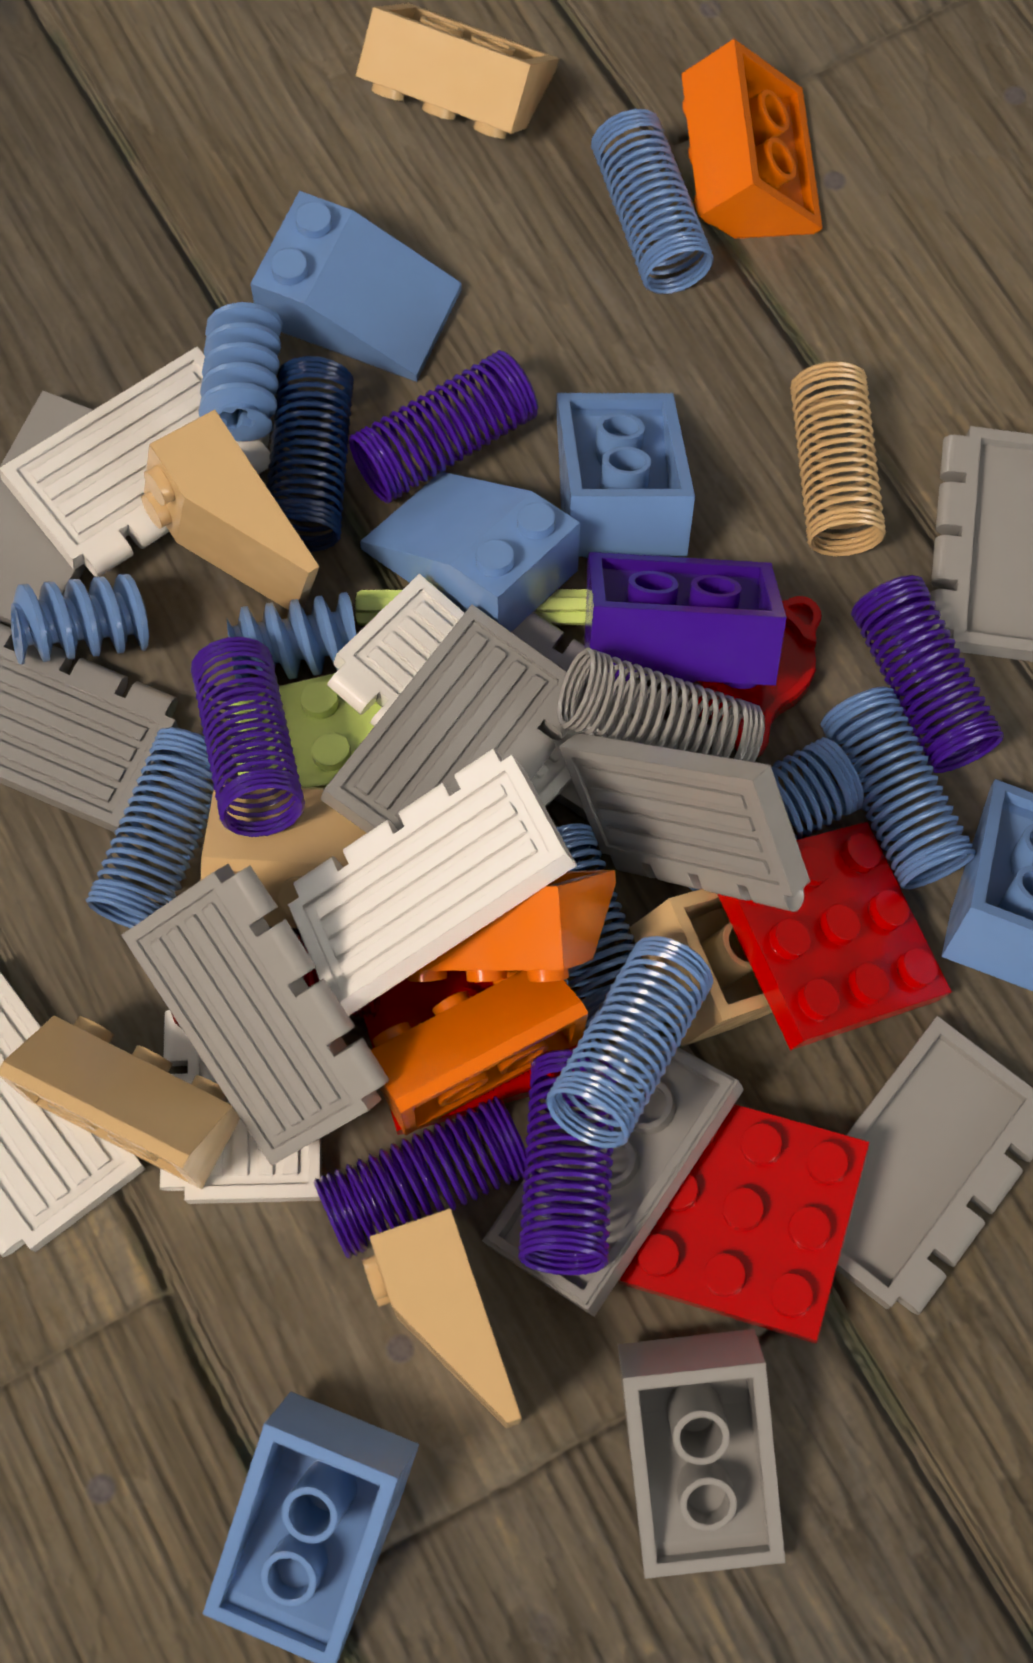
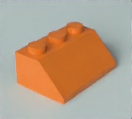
[681,39,823,239]
[407,870,616,982]
[371,971,589,1136]

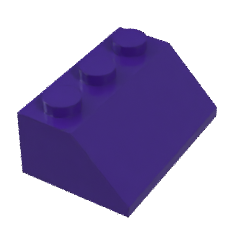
[585,552,786,689]

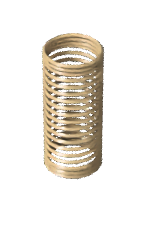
[790,361,886,556]

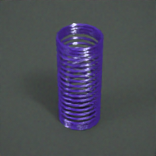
[349,350,538,504]
[851,575,1004,773]
[191,636,305,837]
[518,1049,617,1275]
[313,1096,531,1259]

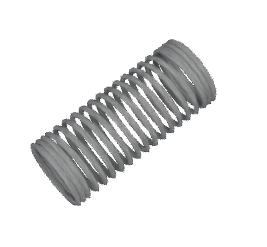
[557,648,765,762]

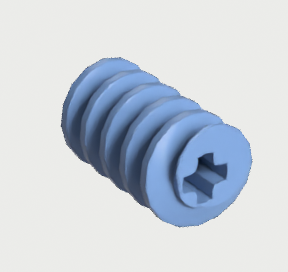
[198,302,282,442]
[11,574,149,665]
[227,592,356,685]

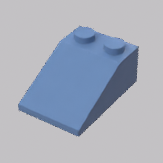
[250,191,462,382]
[556,393,695,558]
[360,472,580,632]
[942,779,1033,991]
[203,1392,419,1663]

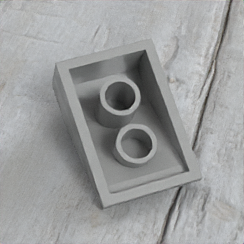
[617,1329,786,1579]

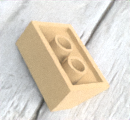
[356,3,560,139]
[200,785,366,928]
[0,1016,240,1190]

